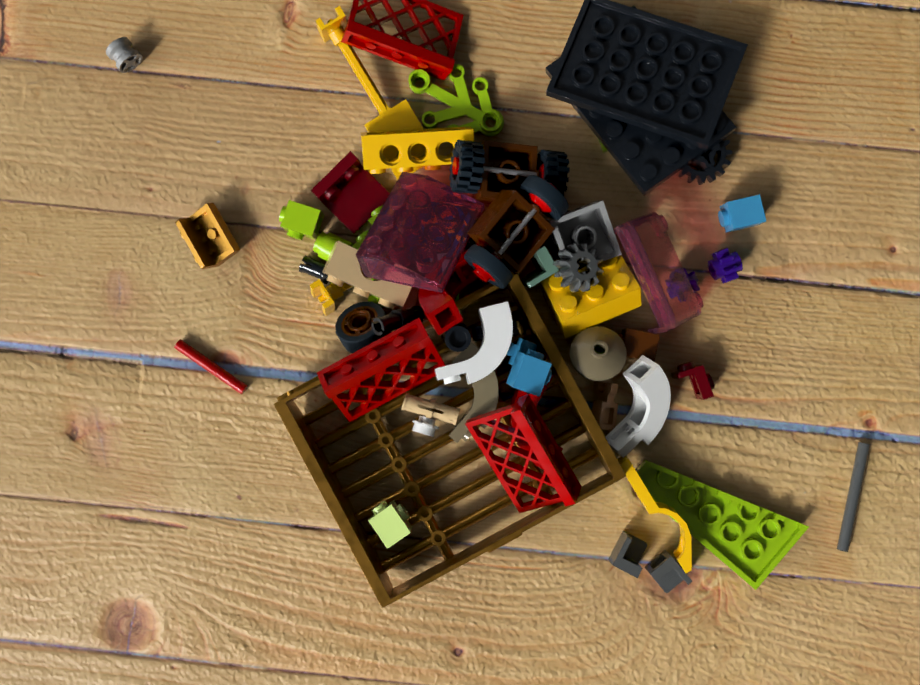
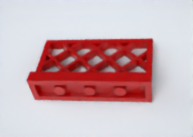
[341,0,464,80]
[317,318,446,422]
[465,394,582,513]

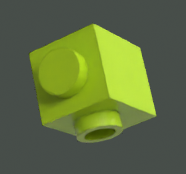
[279,200,325,240]

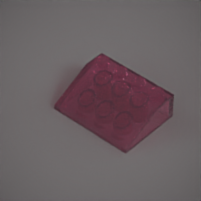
[356,172,485,293]

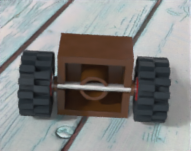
[449,140,570,204]

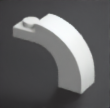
[435,301,513,385]
[605,355,671,458]

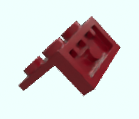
[311,151,391,234]

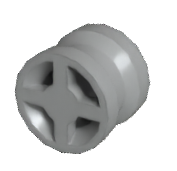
[106,37,143,73]

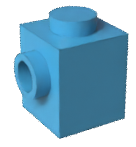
[718,194,766,233]
[506,349,552,397]

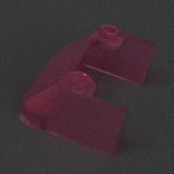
[613,212,704,334]

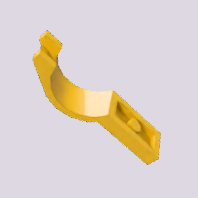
[617,456,692,573]

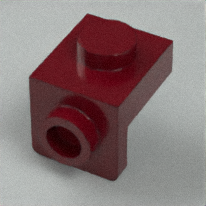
[671,361,715,400]

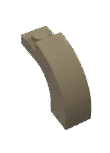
[449,342,499,443]

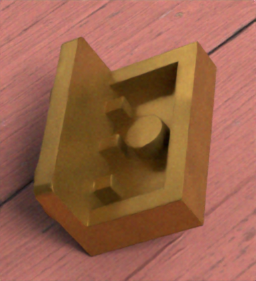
[175,203,240,269]

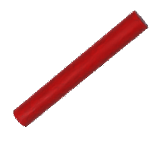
[174,339,248,395]

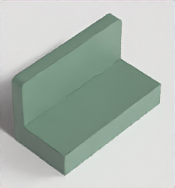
[520,246,559,288]

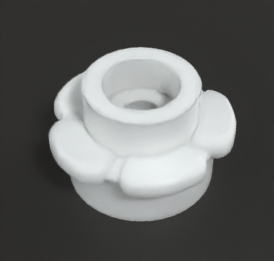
[412,415,439,437]

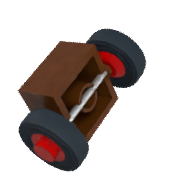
[464,175,569,289]

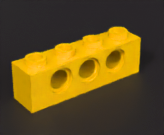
[361,126,474,174]

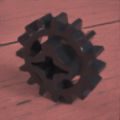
[678,140,733,185]

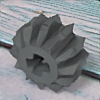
[553,243,604,292]

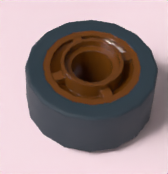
[335,302,391,353]

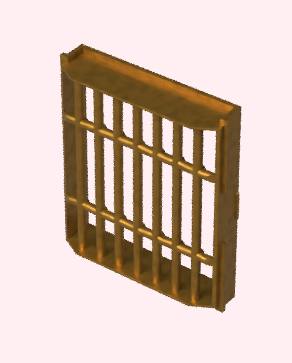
[274,272,626,608]

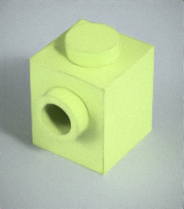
[368,500,413,549]

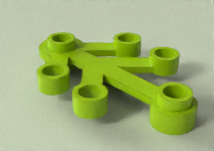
[408,64,504,137]

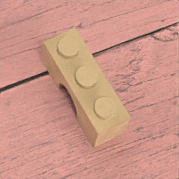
[322,241,416,310]

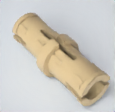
[401,393,460,425]

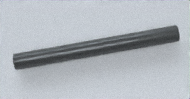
[837,442,870,552]

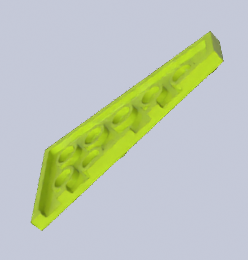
[636,460,809,590]

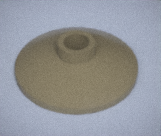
[570,326,627,381]

